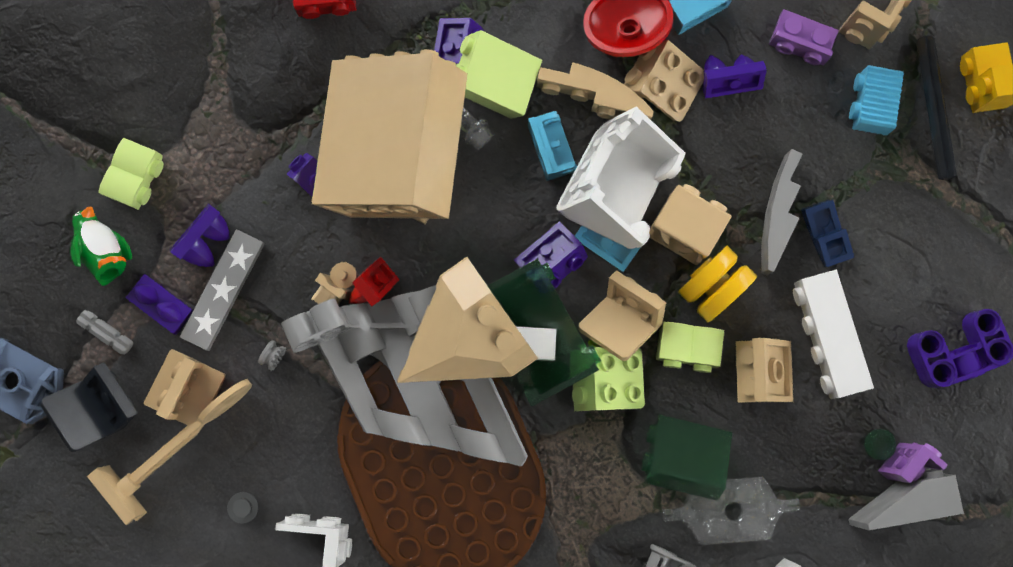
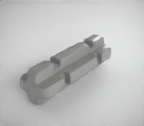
[76,310,133,355]

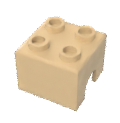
[649,184,731,265]

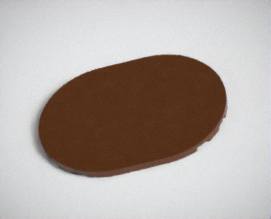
[337,361,546,567]

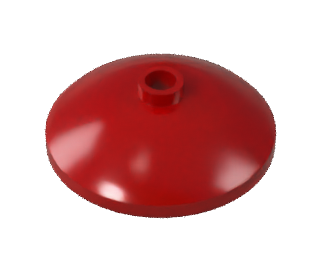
[583,0,674,57]

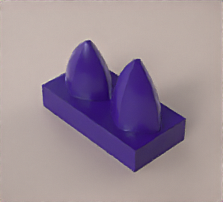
[702,54,767,99]
[170,203,230,267]
[126,274,193,335]

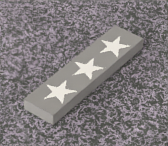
[180,229,265,351]

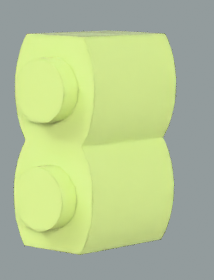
[98,138,164,210]
[656,322,724,373]

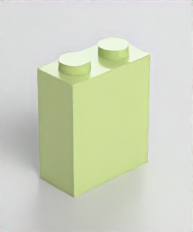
[456,30,542,119]

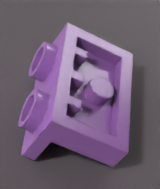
[769,9,839,66]
[878,442,948,483]

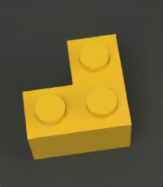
[960,42,1013,113]

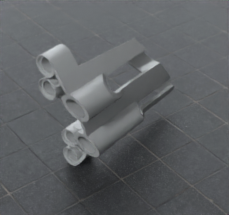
[281,285,528,466]

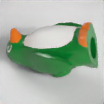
[70,207,132,286]

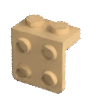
[839,0,912,49]
[624,40,704,122]
[579,270,666,361]

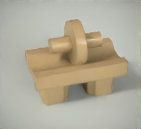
[311,262,358,305]

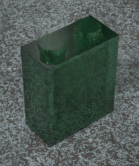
[641,415,732,501]

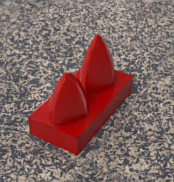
[349,257,400,307]

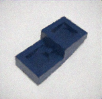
[801,200,855,267]

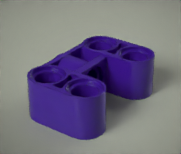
[907,309,1013,388]

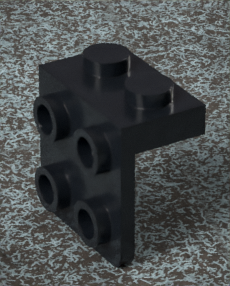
[40,362,137,452]

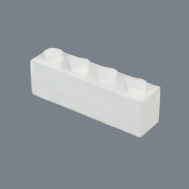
[793,269,874,399]

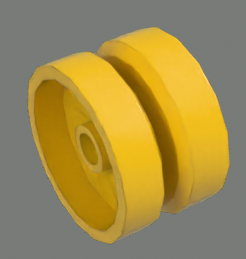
[678,245,757,323]

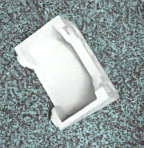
[557,107,686,249]

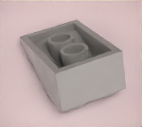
[848,468,964,530]

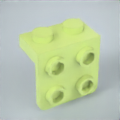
[571,347,645,411]

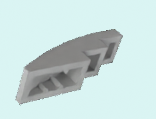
[761,149,802,276]

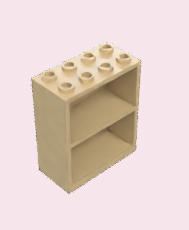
[312,49,468,219]

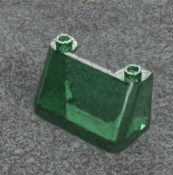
[488,258,602,407]

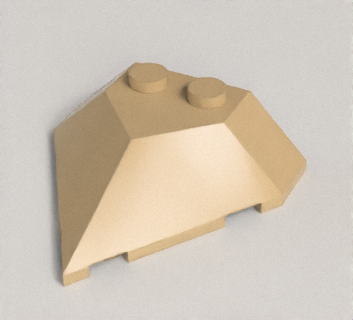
[397,257,538,383]

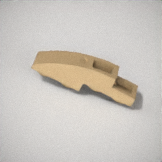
[537,63,654,120]

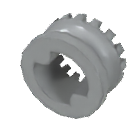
[258,340,286,371]

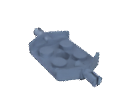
[0,338,64,424]

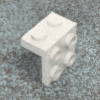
[275,514,352,567]

